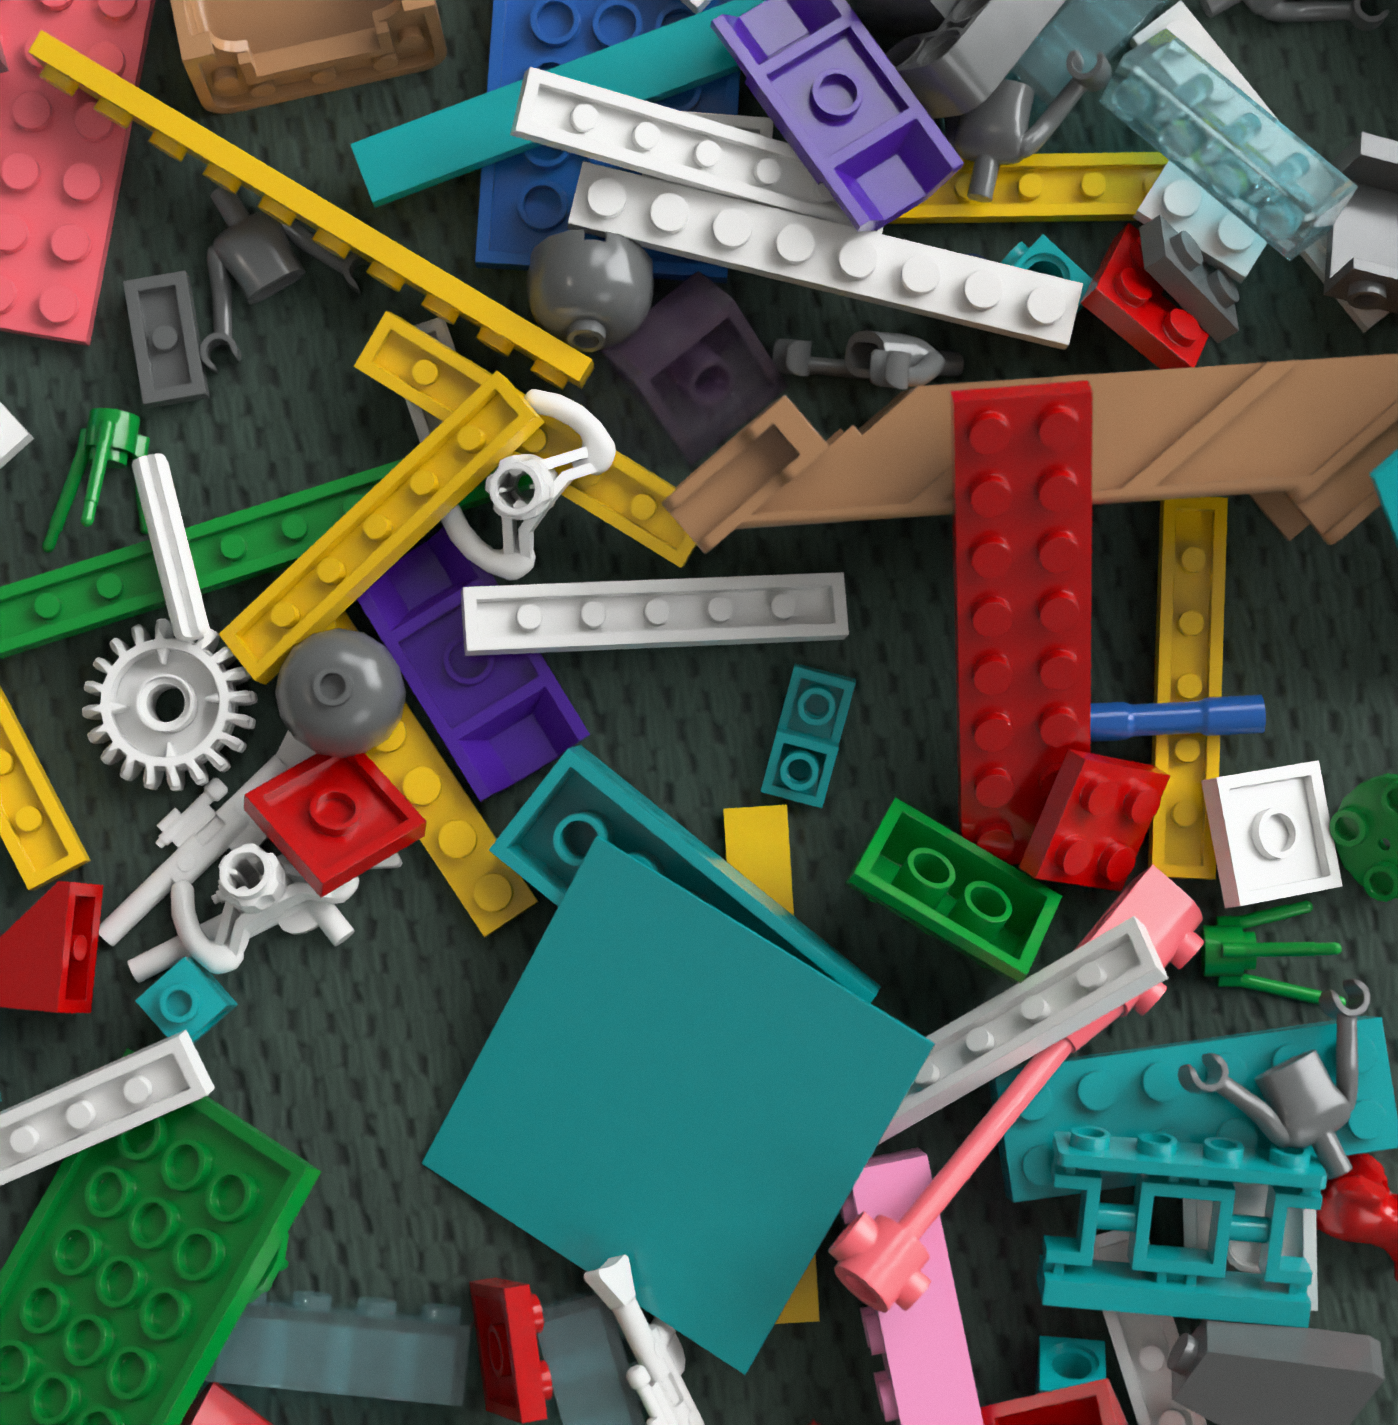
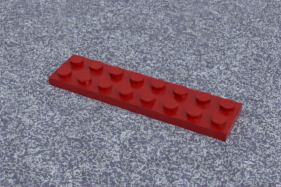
[950,380,1093,865]

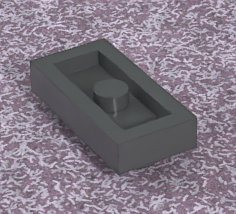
[1139,215,1239,343]
[123,270,210,409]

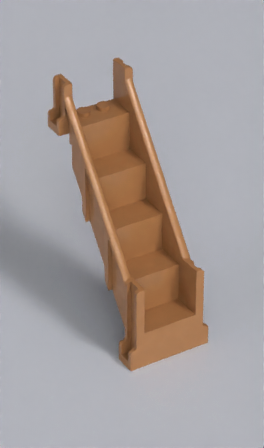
[661,354,1398,554]

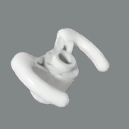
[441,389,616,580]
[171,843,359,974]

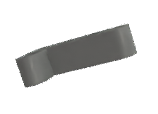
[885,0,1065,119]

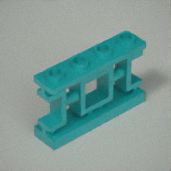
[1037,1126,1327,1328]

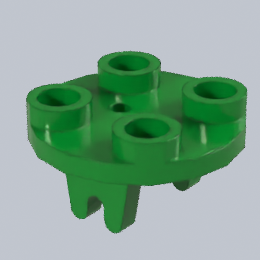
[1329,773,1398,902]

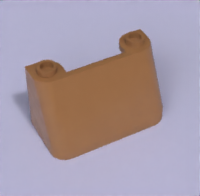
[170,0,447,114]

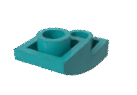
[761,663,856,808]

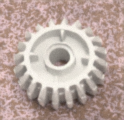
[82,619,258,792]

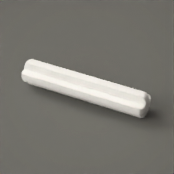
[132,454,210,642]

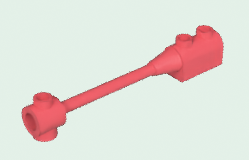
[828,864,1204,1313]

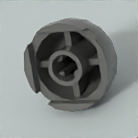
[526,229,654,352]
[275,628,406,758]

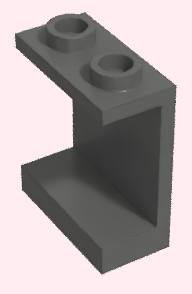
[1323,132,1398,314]

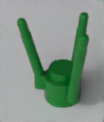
[42,408,150,553]
[1201,901,1346,1006]

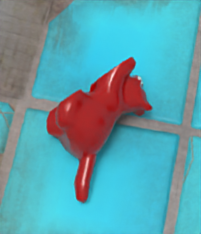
[1316,1153,1398,1281]

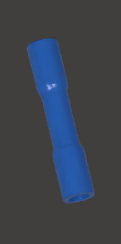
[1090,695,1266,742]

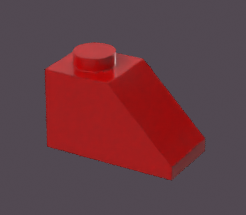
[0,881,103,1013]

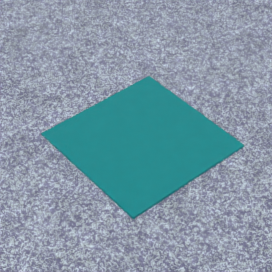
[422,836,935,1375]

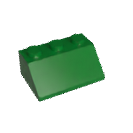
[844,797,1062,983]

